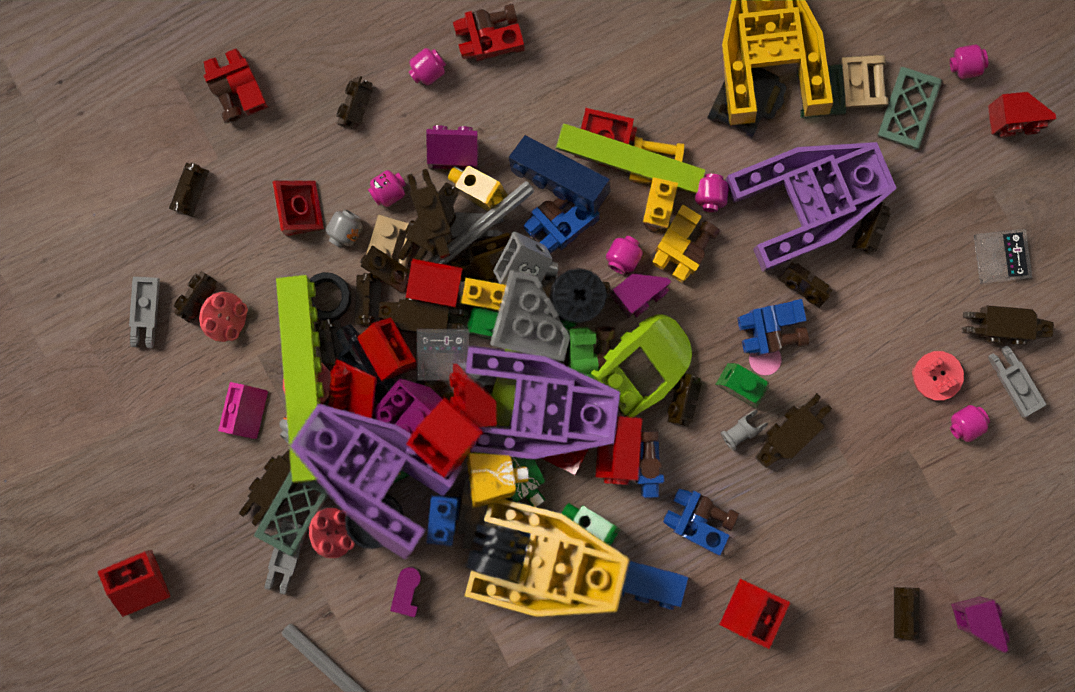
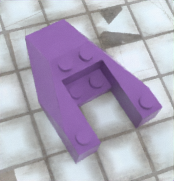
[725,142,897,272]
[466,346,620,459]
[290,404,463,559]

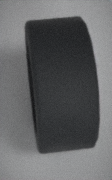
[310,272,352,321]

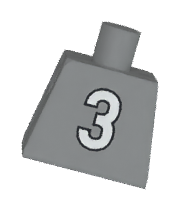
[493,232,558,285]

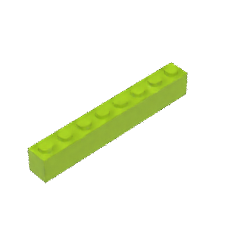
[276,275,324,484]

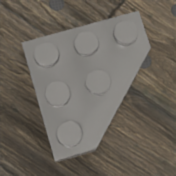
[490,270,570,361]

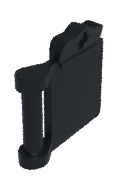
[707,67,787,139]

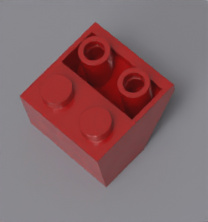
[988,92,1056,137]
[357,318,419,381]
[449,363,497,427]
[406,398,483,478]
[97,550,171,617]
[719,579,790,649]

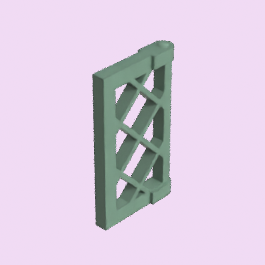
[877,66,943,150]
[254,471,329,557]

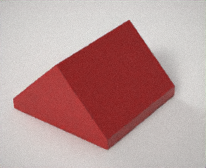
[273,180,324,236]
[406,259,463,307]

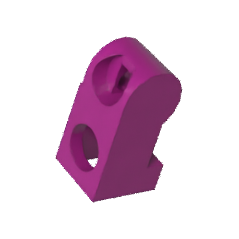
[390,566,422,617]

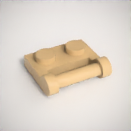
[840,55,889,109]
[366,215,413,269]

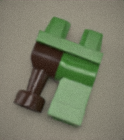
[566,326,615,379]

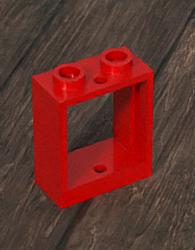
[595,416,642,485]

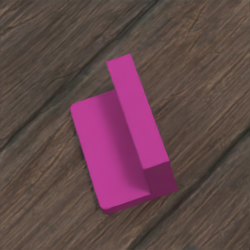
[218,382,268,439]

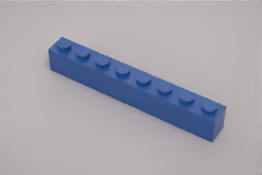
[512,531,688,610]

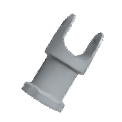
[720,410,768,451]

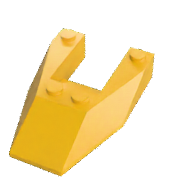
[722,0,833,125]
[465,499,630,616]

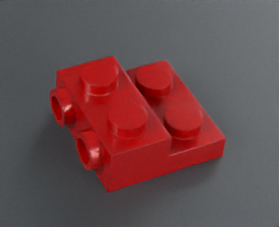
[574,108,637,170]

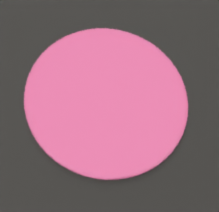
[749,350,782,375]

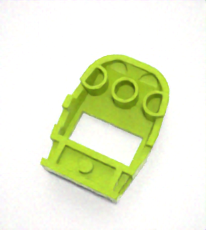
[591,314,692,418]

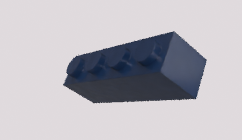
[508,135,611,214]

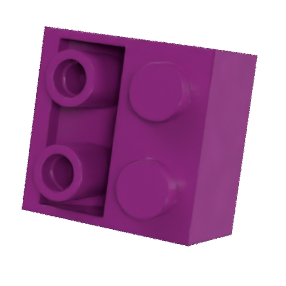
[426,125,479,170]
[610,274,671,319]
[373,379,443,435]
[951,596,1009,652]

